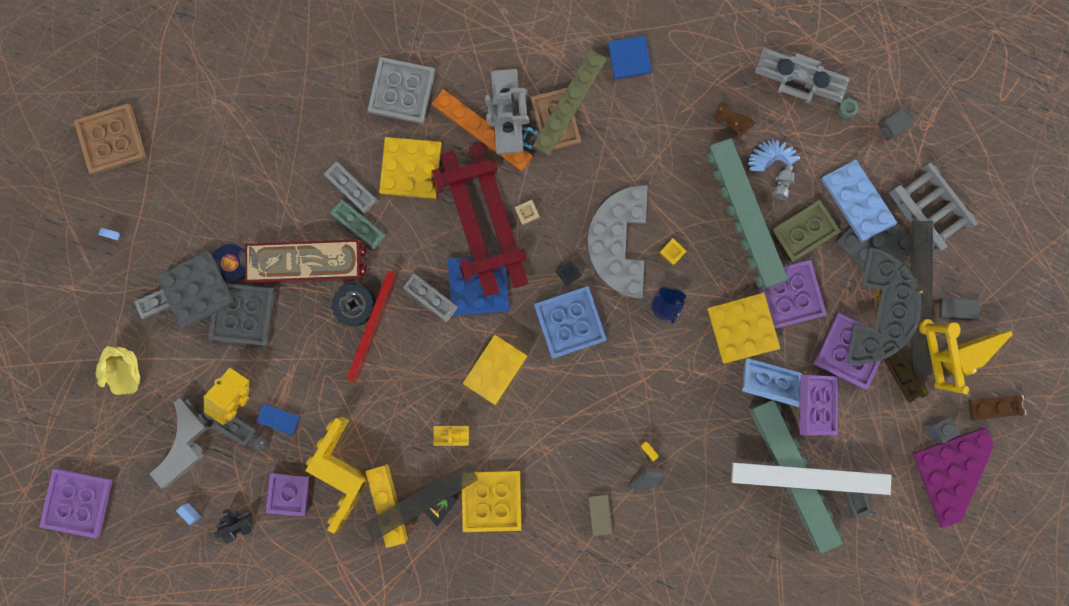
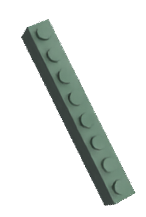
[706,138,788,291]
[749,399,843,554]

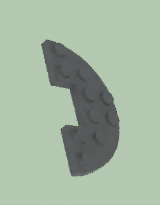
[847,248,922,364]

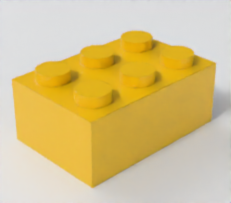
[463,335,528,405]

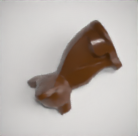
[714,103,756,139]

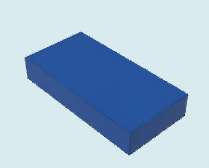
[256,403,301,435]

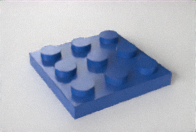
[448,255,509,316]

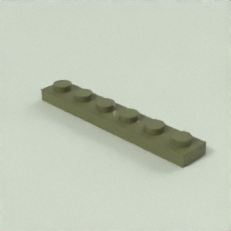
[533,50,607,156]

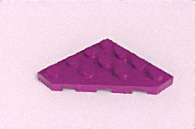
[912,428,994,528]

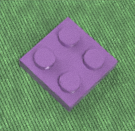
[266,473,311,517]

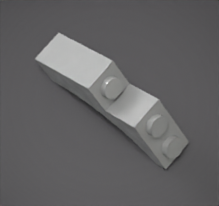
[150,398,211,489]

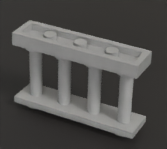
[888,163,978,253]

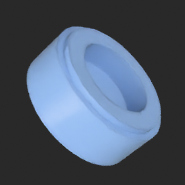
[98,228,120,240]

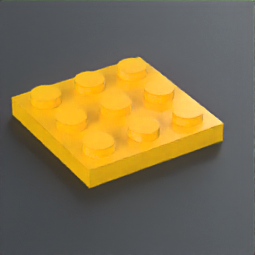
[379,137,442,199]
[708,293,780,364]
[462,471,521,532]

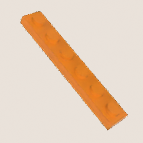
[432,89,533,172]

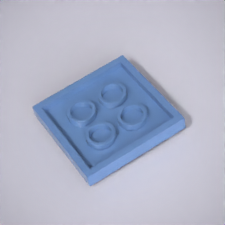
[534,286,607,359]

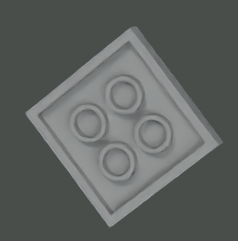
[368,57,436,124]

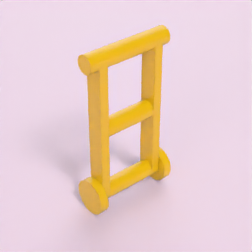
[919,319,969,394]

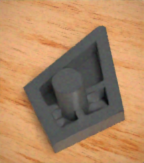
[629,467,664,489]

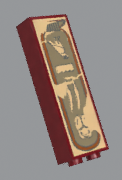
[245,239,367,284]

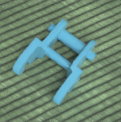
[522,127,539,149]

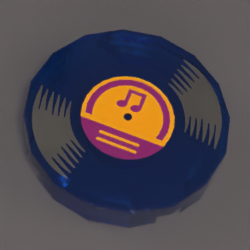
[212,244,245,282]

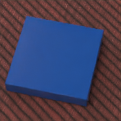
[608,36,652,80]

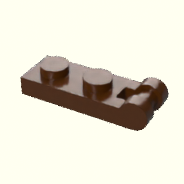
[968,395,1027,420]

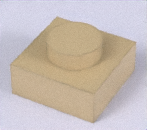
[515,200,540,226]

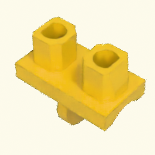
[433,426,469,446]

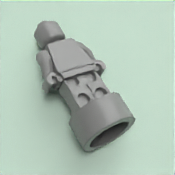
[773,164,795,200]

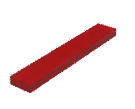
[346,271,397,382]

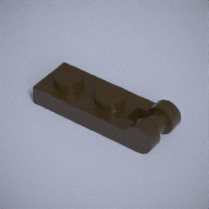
[883,349,928,403]

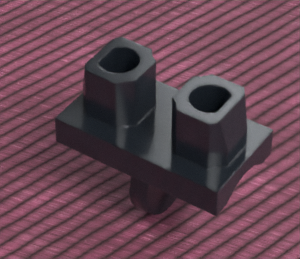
[214,509,253,544]

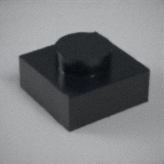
[555,260,582,287]

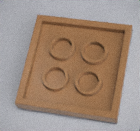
[74,104,147,175]

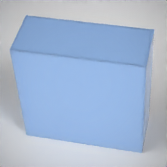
[176,503,202,525]

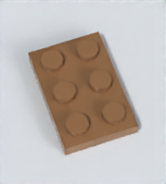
[530,88,581,151]

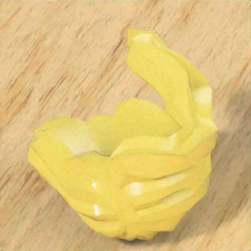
[95,346,140,395]

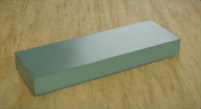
[330,199,386,250]

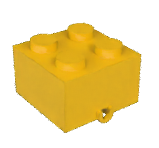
[204,368,250,425]

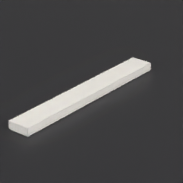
[731,462,891,495]

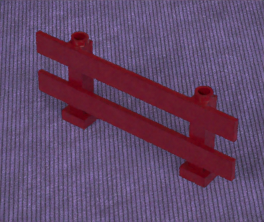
[431,143,529,297]

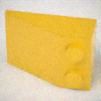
[940,331,1013,376]

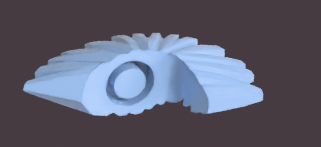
[749,140,800,171]

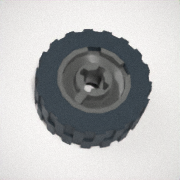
[331,284,376,327]

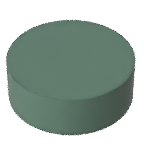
[838,98,859,119]

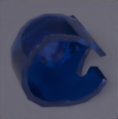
[651,287,686,324]

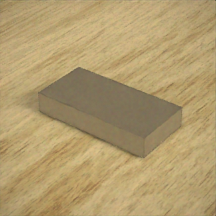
[588,494,612,536]

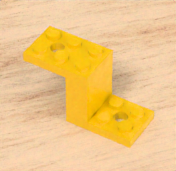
[306,417,368,534]

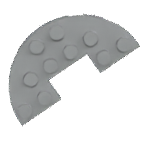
[588,185,647,299]

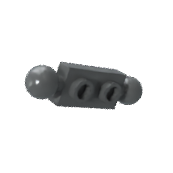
[203,409,267,451]

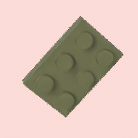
[771,200,841,263]

